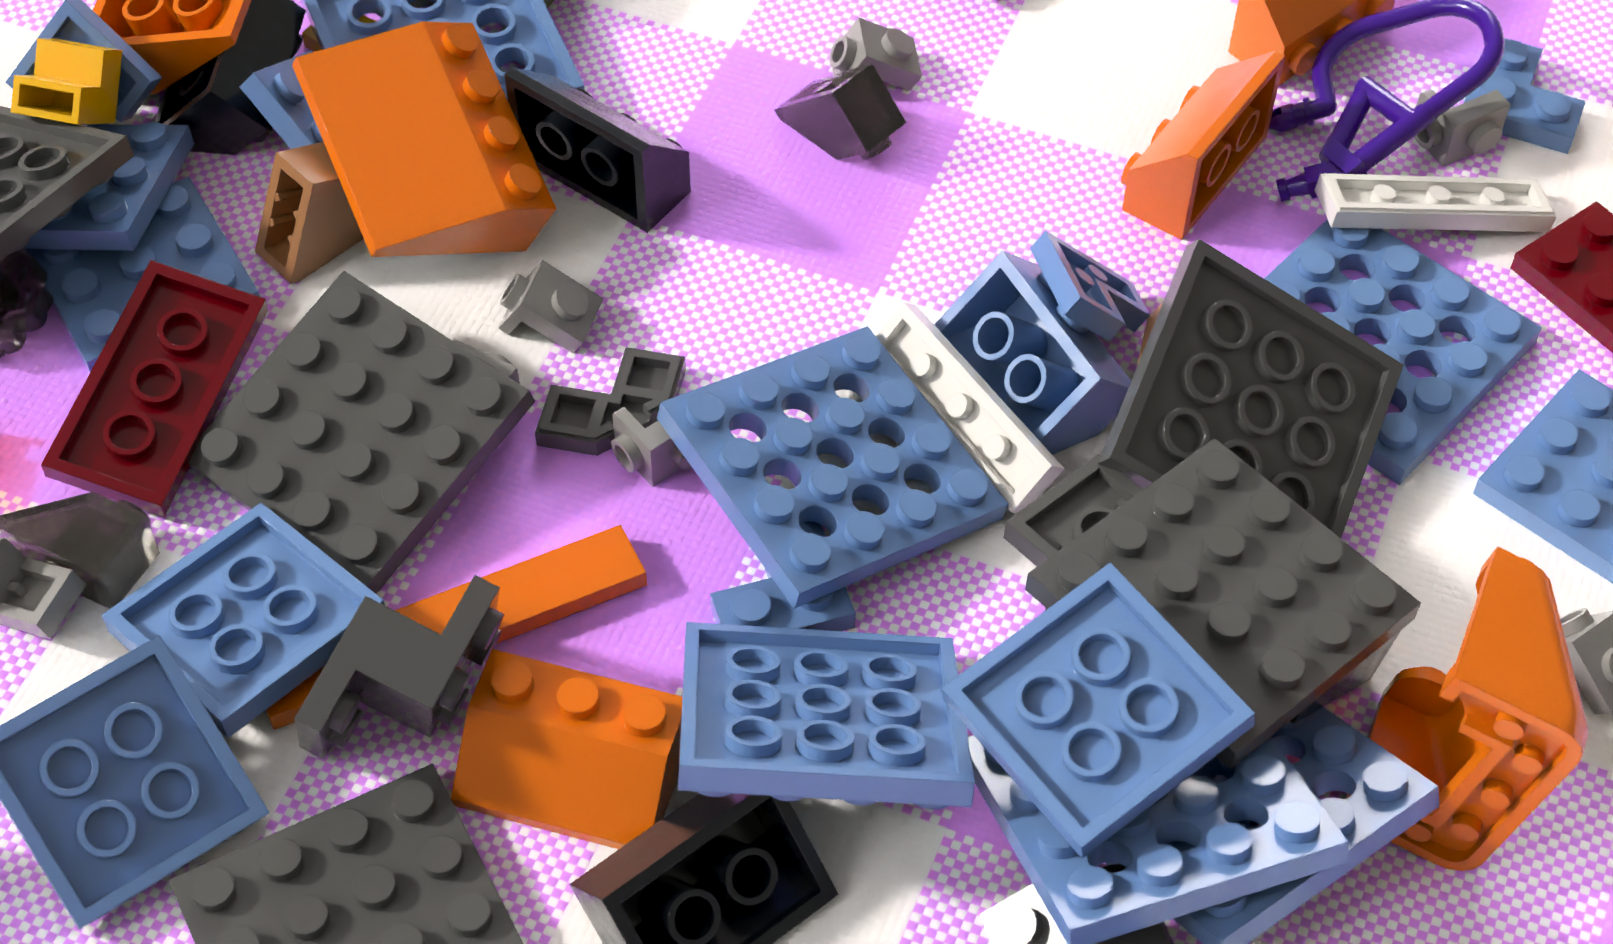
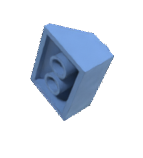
[934,250,1131,455]

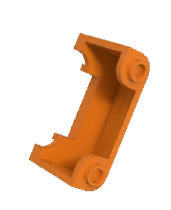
[1346,546,1589,871]

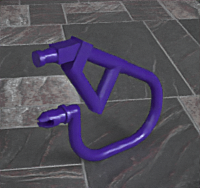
[1269,0,1505,202]

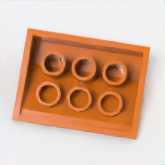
[292,21,557,257]

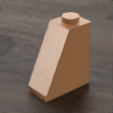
[254,142,364,284]

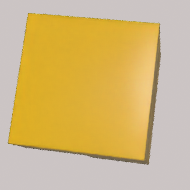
[11,38,122,125]

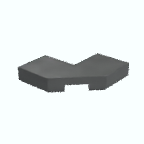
[535,347,686,456]

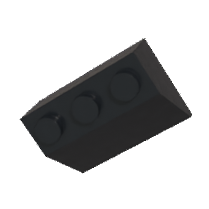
[154,0,306,155]
[504,67,691,233]
[569,793,839,944]

